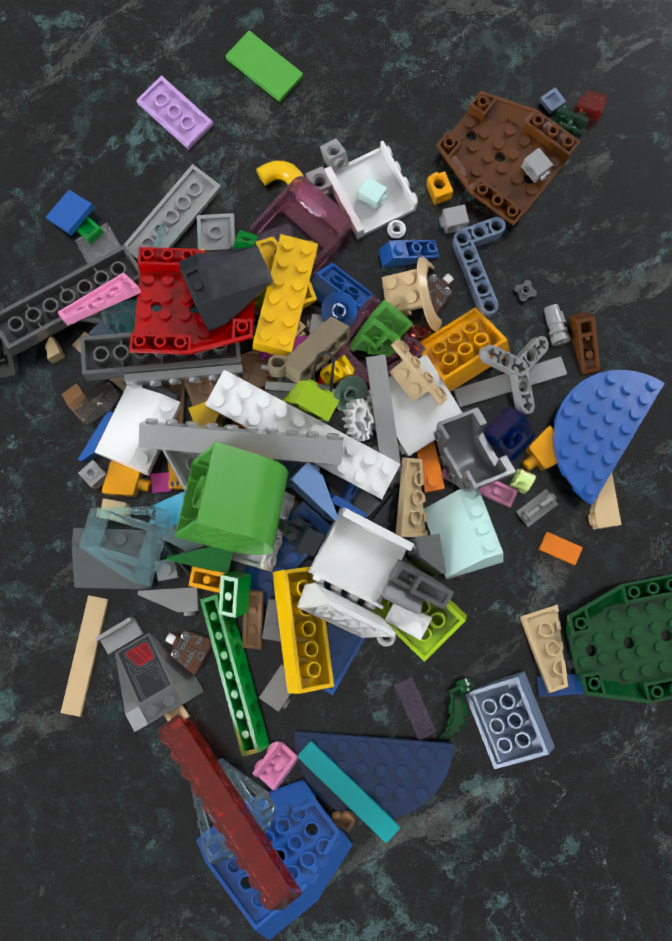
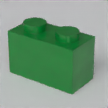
[219,571,251,618]

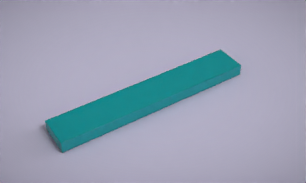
[297,741,400,843]

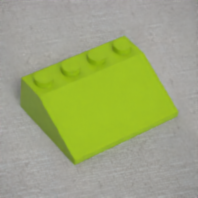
[373,561,467,662]

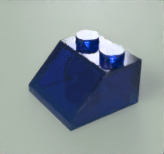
[483,406,537,464]

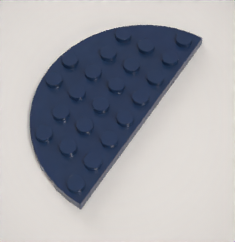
[295,731,454,819]

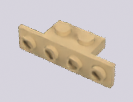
[389,339,447,406]

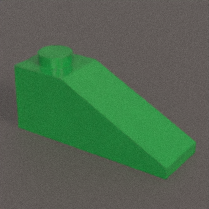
[166,546,233,573]

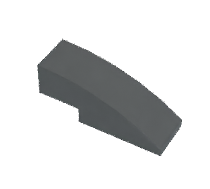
[325,473,380,519]
[389,559,454,609]

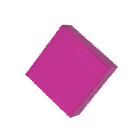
[151,472,172,494]

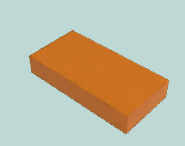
[538,532,583,565]

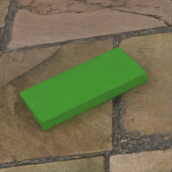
[226,31,304,102]

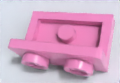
[252,741,299,791]

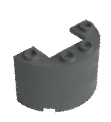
[434,407,516,492]

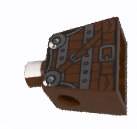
[421,273,454,315]
[165,630,213,675]

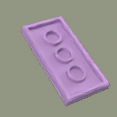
[136,76,214,150]

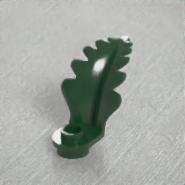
[437,678,475,741]

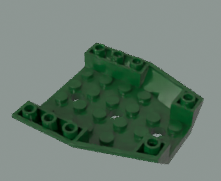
[566,574,672,704]

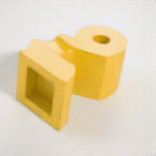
[320,355,355,385]

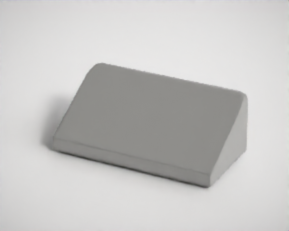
[382,580,423,614]

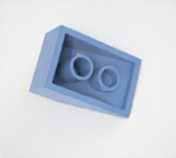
[287,462,338,521]

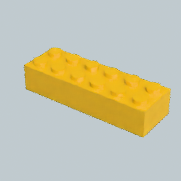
[253,234,318,356]
[272,567,334,694]

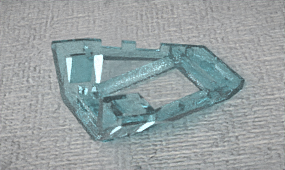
[79,506,173,587]
[191,758,277,864]

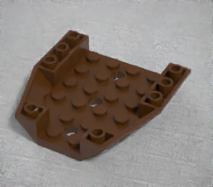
[436,91,581,226]

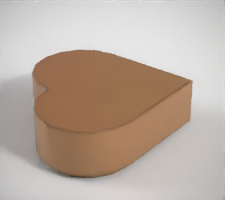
[331,810,356,832]

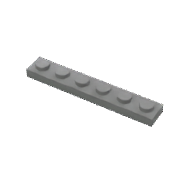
[124,364,243,388]

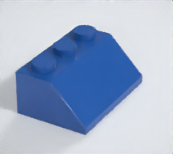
[311,263,376,320]

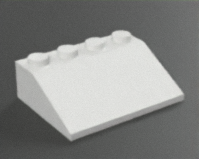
[95,386,181,476]
[297,582,396,638]

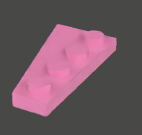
[58,273,141,326]

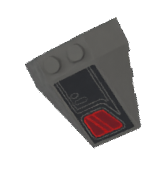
[115,633,204,732]

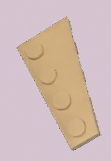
[396,458,428,537]

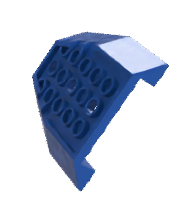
[196,779,353,940]

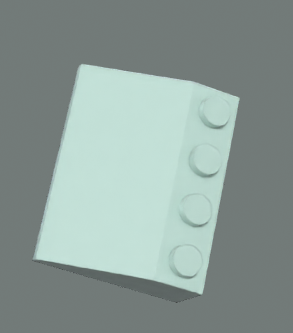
[423,489,503,579]

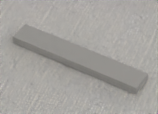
[366,355,401,471]
[453,356,567,408]

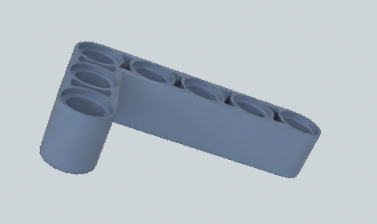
[452,217,506,319]

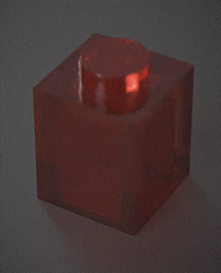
[576,90,608,121]

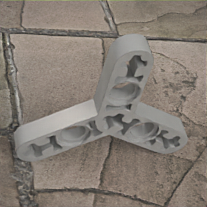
[479,336,549,415]

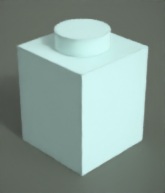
[358,177,388,210]

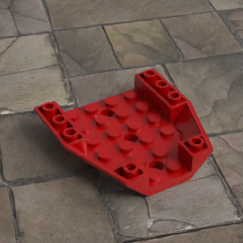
[129,247,255,355]

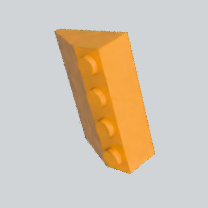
[414,307,510,392]

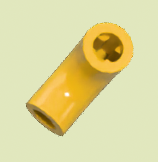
[256,161,307,191]

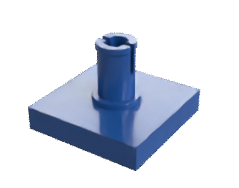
[329,483,367,518]

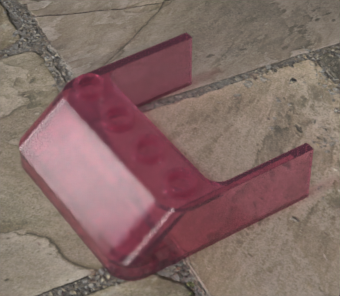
[249,176,352,278]

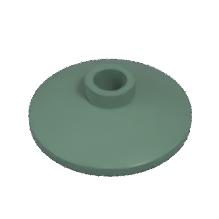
[334,376,368,412]

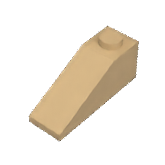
[588,473,621,530]

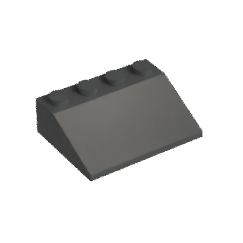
[72,528,156,590]

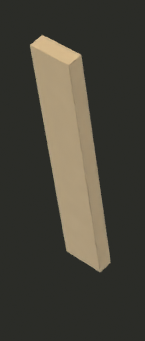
[61,595,109,717]

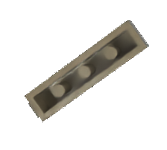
[268,316,350,384]

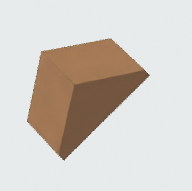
[62,383,99,424]

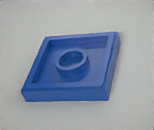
[46,190,95,236]

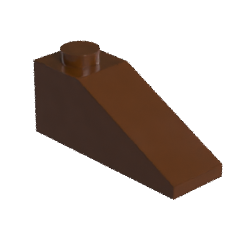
[569,312,601,375]

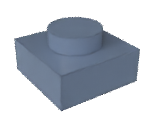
[539,88,566,114]

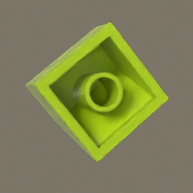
[283,379,339,422]

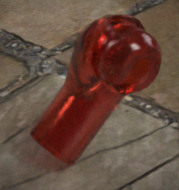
[408,319,431,339]

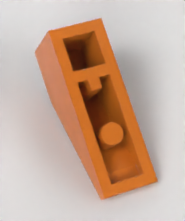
[416,441,444,494]

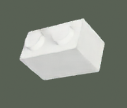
[385,603,432,640]

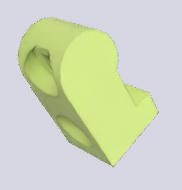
[509,469,536,494]

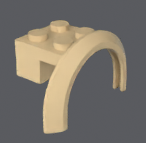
[382,256,442,332]

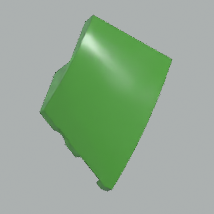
[350,299,413,358]

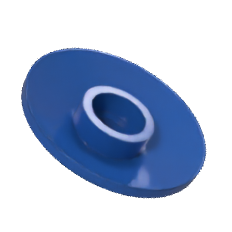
[321,291,357,327]

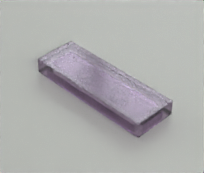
[394,677,437,740]

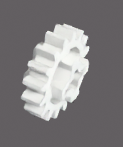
[342,398,376,441]

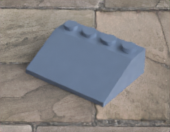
[465,671,555,769]

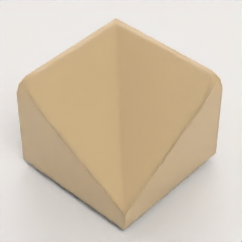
[45,336,65,363]

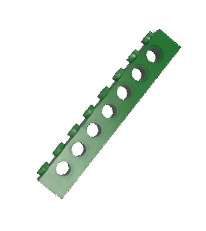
[200,594,270,756]

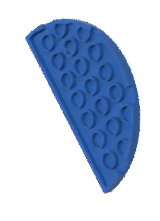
[552,370,665,505]

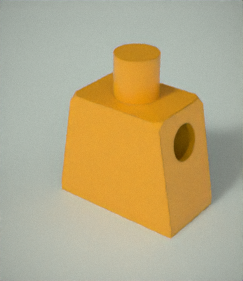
[522,426,557,471]
[102,460,151,497]

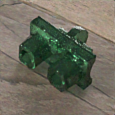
[552,105,589,135]

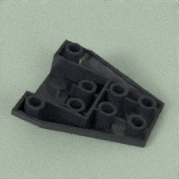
[179,246,274,332]

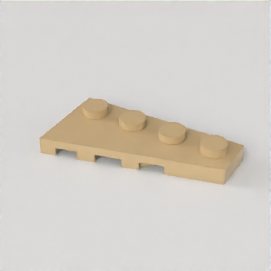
[520,605,568,693]

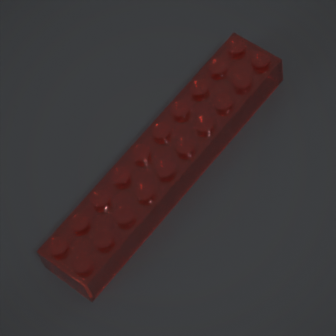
[158,714,303,911]

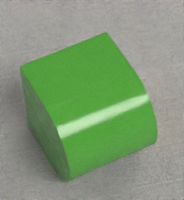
[174,441,289,555]

